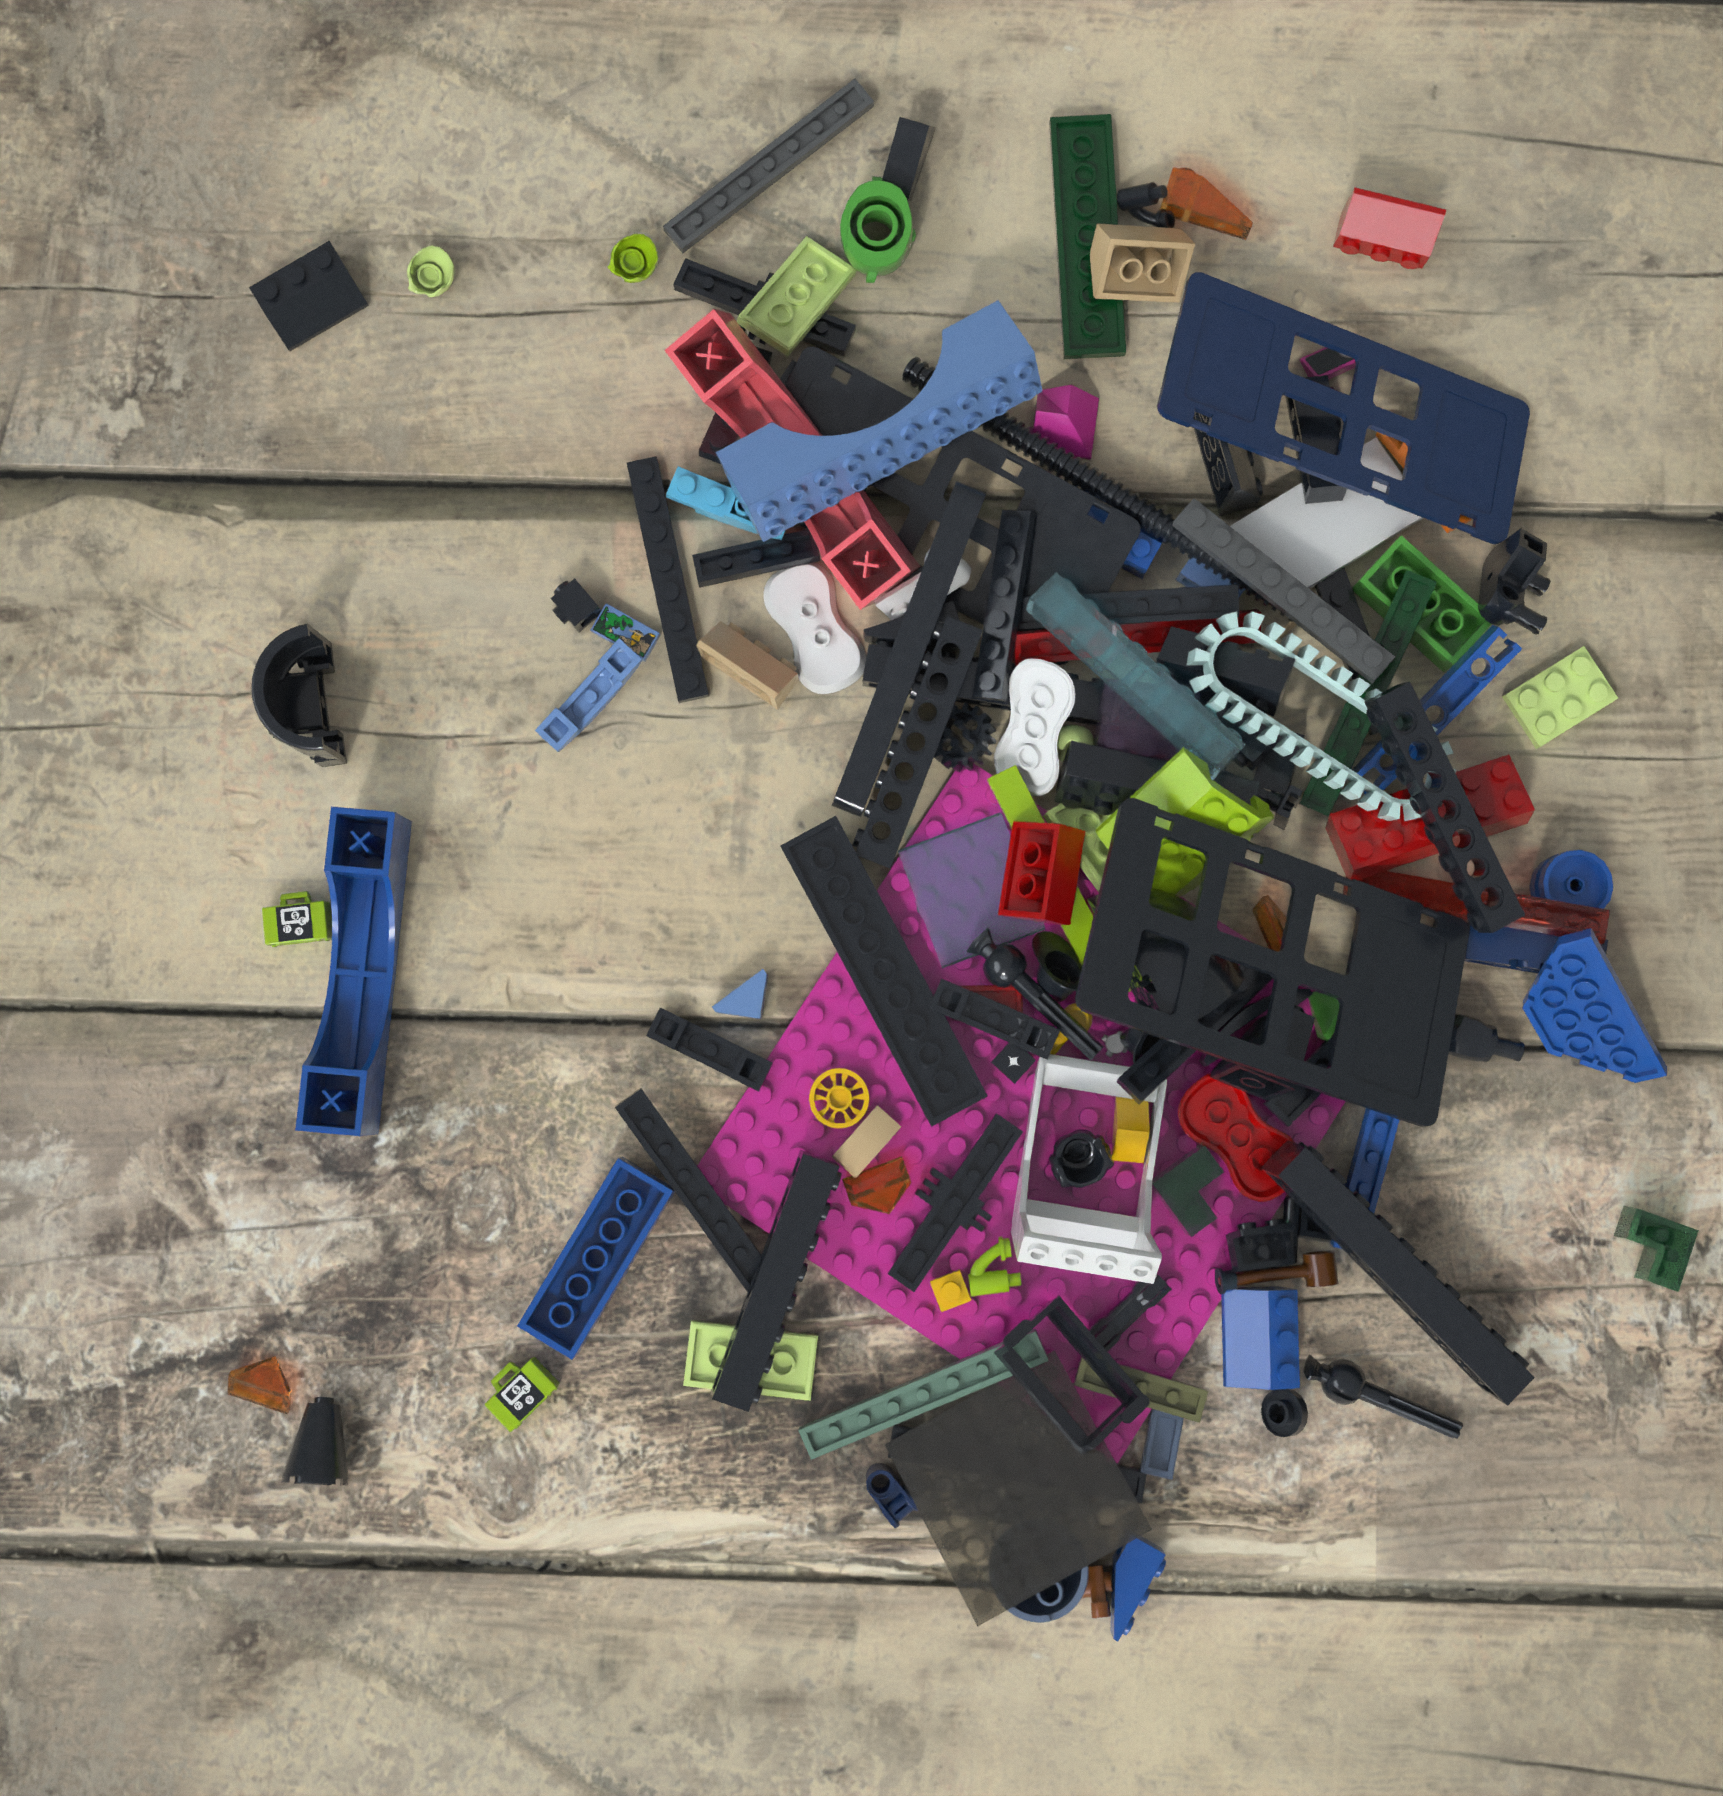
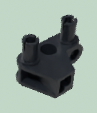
[1478,528,1551,635]

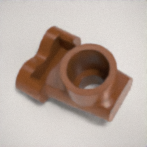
[1082,1565,1112,1618]

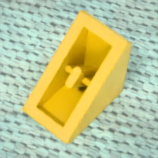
[1111,1097,1150,1163]

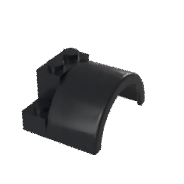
[251,624,347,767]

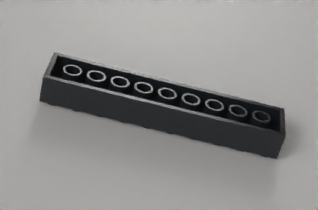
[1261,1140,1535,1406]

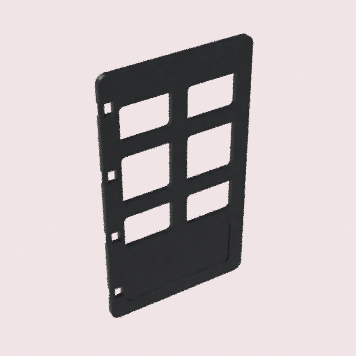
[1075,798,1469,1127]

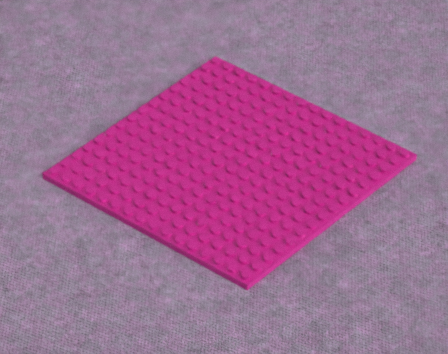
[697,763,1346,1463]

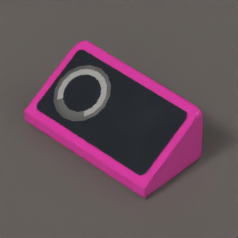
[1300,333,1356,380]

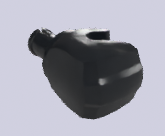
[1449,1014,1525,1062]

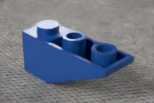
[1110,1529,1166,1642]

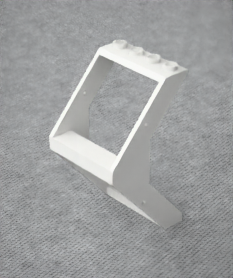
[1011,1054,1167,1284]

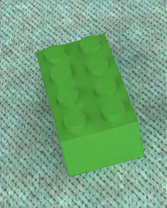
[1352,535,1491,672]

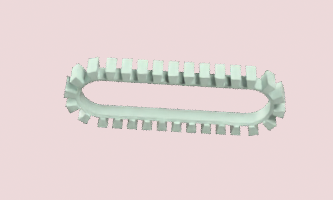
[1187,611,1456,821]

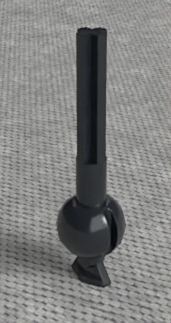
[967,928,1104,1060]
[1303,1354,1463,1439]

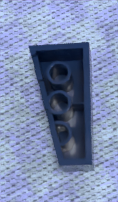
[1464,922,1608,974]

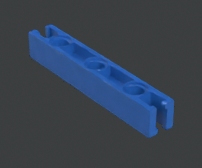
[1352,625,1522,794]

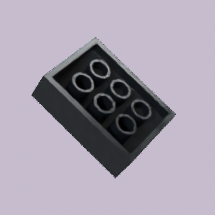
[1193,412,1263,516]

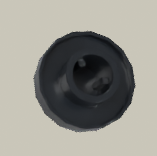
[1261,1389,1308,1437]

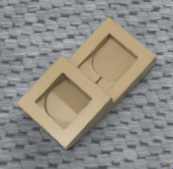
[832,1105,901,1178]

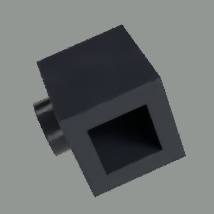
[551,578,601,632]

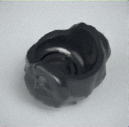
[1049,1129,1114,1188]

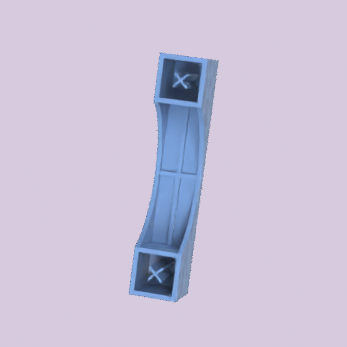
[716,300,1042,542]

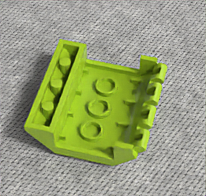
[1096,747,1274,897]

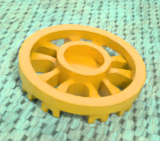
[809,1068,869,1128]

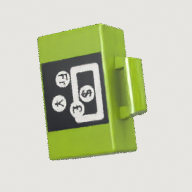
[262,891,332,947]
[485,1357,560,1432]

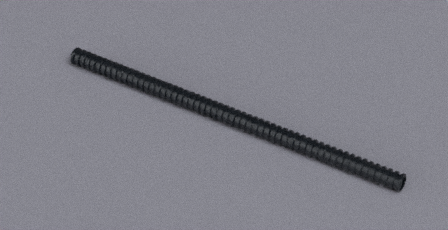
[902,357,1384,647]

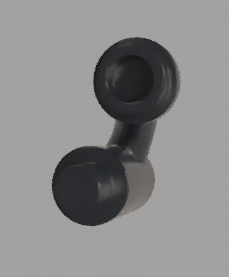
[1117,182,1175,228]

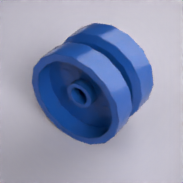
[1529,850,1614,923]

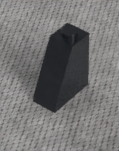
[882,117,936,201]

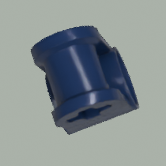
[865,1463,921,1529]

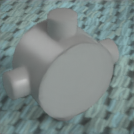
[1102,1031,1127,1057]

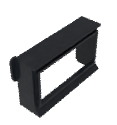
[994,1296,1150,1455]

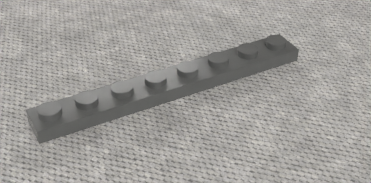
[663,79,874,254]
[1172,498,1395,684]

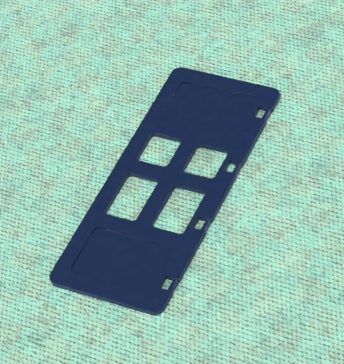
[1157,272,1530,545]

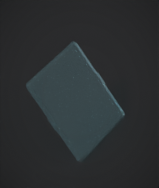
[898,812,1046,968]

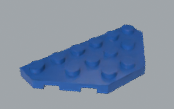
[1522,928,1667,1083]

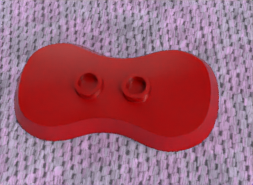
[1178,1073,1296,1202]

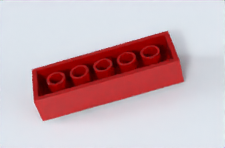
[1325,754,1535,880]

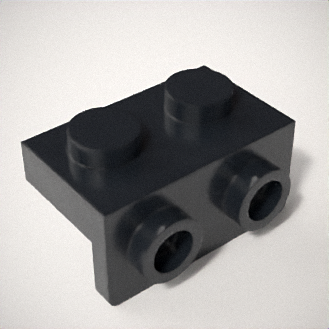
[1225,1218,1297,1273]

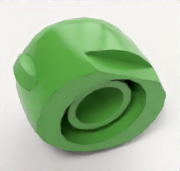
[840,176,916,283]

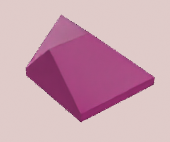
[1033,384,1099,460]

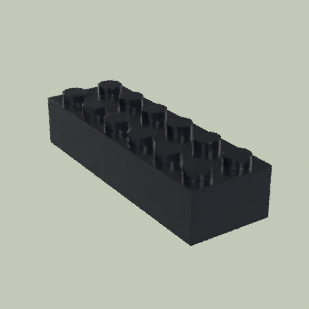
[1054,741,1259,815]

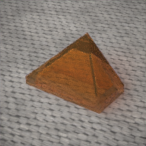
[1252,895,1286,952]
[842,1156,912,1214]
[227,1356,292,1415]

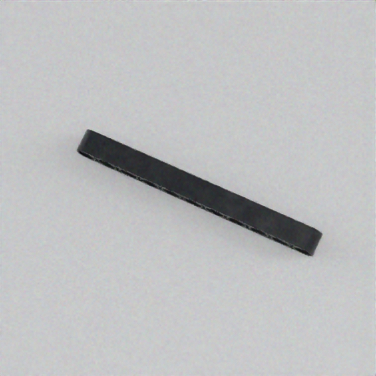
[832,481,986,817]

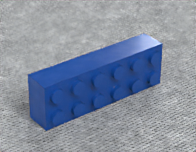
[517,1157,675,1360]

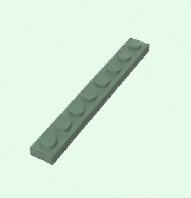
[798,1329,1048,1460]

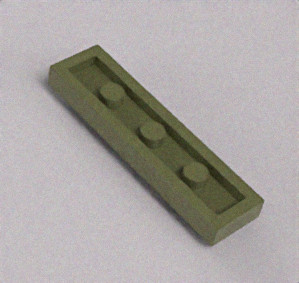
[1073,1357,1208,1423]

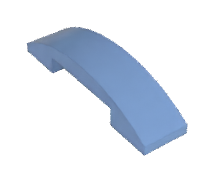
[535,638,643,752]

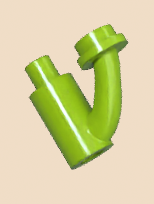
[968,1236,1022,1297]

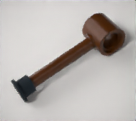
[1215,1250,1339,1294]

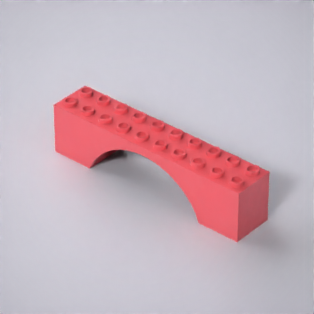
[665,309,921,610]

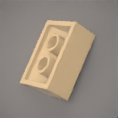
[1090,224,1195,303]
[696,621,799,710]

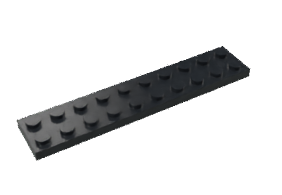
[780,816,988,1127]

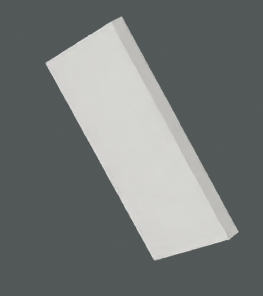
[1230,438,1423,589]

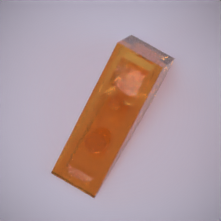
[1160,167,1253,240]

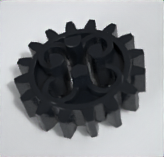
[934,703,996,772]

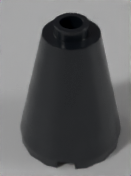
[282,1397,349,1486]

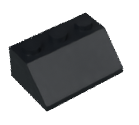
[249,241,369,351]

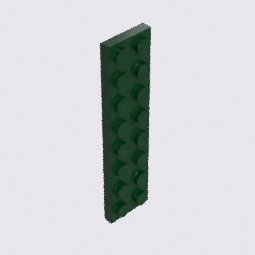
[1049,114,1126,360]

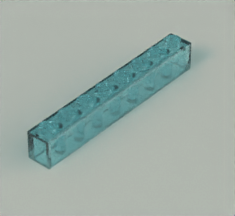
[1026,573,1246,781]

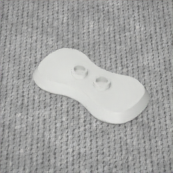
[763,563,866,694]
[994,659,1075,796]

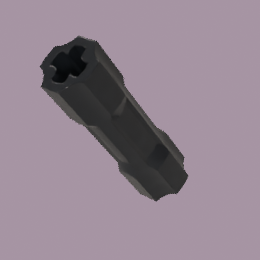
[1088,1274,1171,1352]

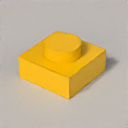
[930,1269,971,1312]

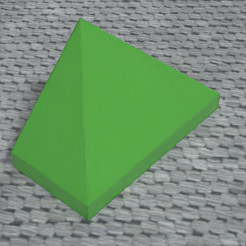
[1308,991,1339,1041]

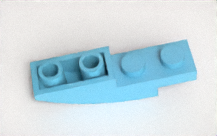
[666,466,786,540]

